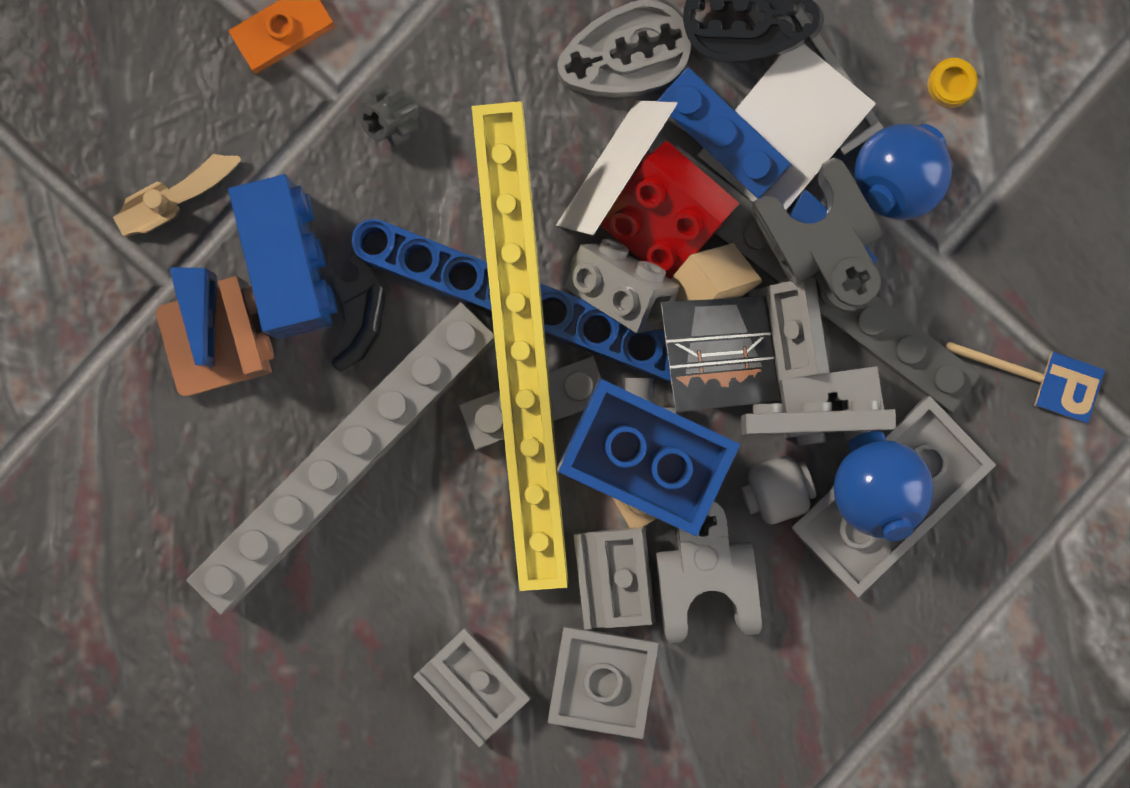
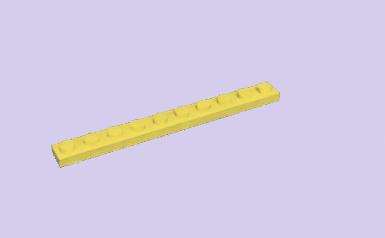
[472,101,569,591]

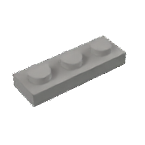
[459,356,601,450]
[741,400,896,435]

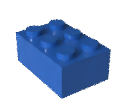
[228,174,338,340]
[557,378,740,537]

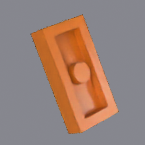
[228,0,335,75]

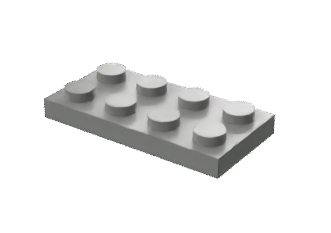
[789,396,996,598]

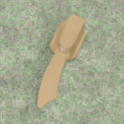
[113,154,241,238]

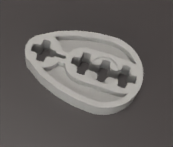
[557,0,691,98]

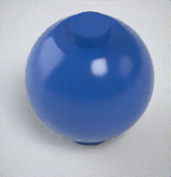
[854,124,952,220]
[834,431,934,541]

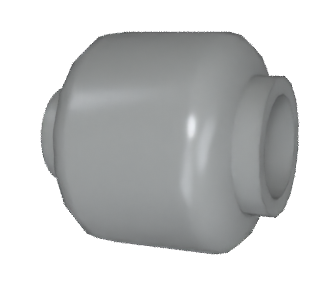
[741,455,816,525]

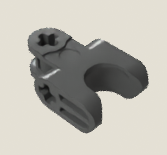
[752,158,882,312]

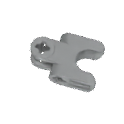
[656,502,762,644]

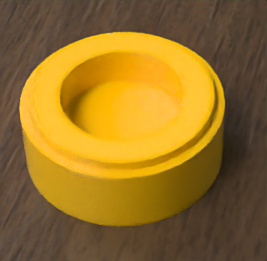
[927,58,978,108]

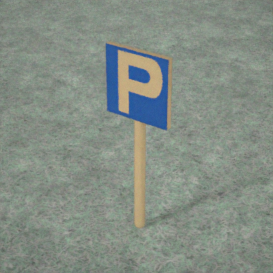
[946,342,1105,423]

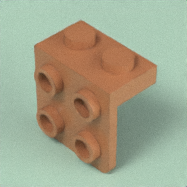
[156,276,274,397]

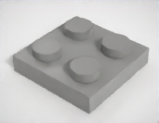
[548,626,659,739]

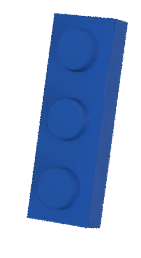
[657,67,792,199]

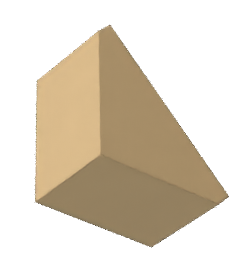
[670,243,762,301]

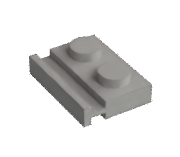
[749,278,829,381]
[574,527,656,630]
[413,627,531,747]

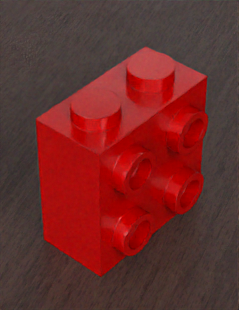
[600,140,740,279]

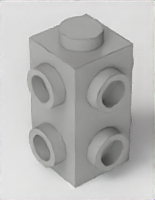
[564,239,680,333]

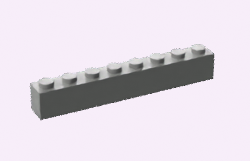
[186,302,495,615]

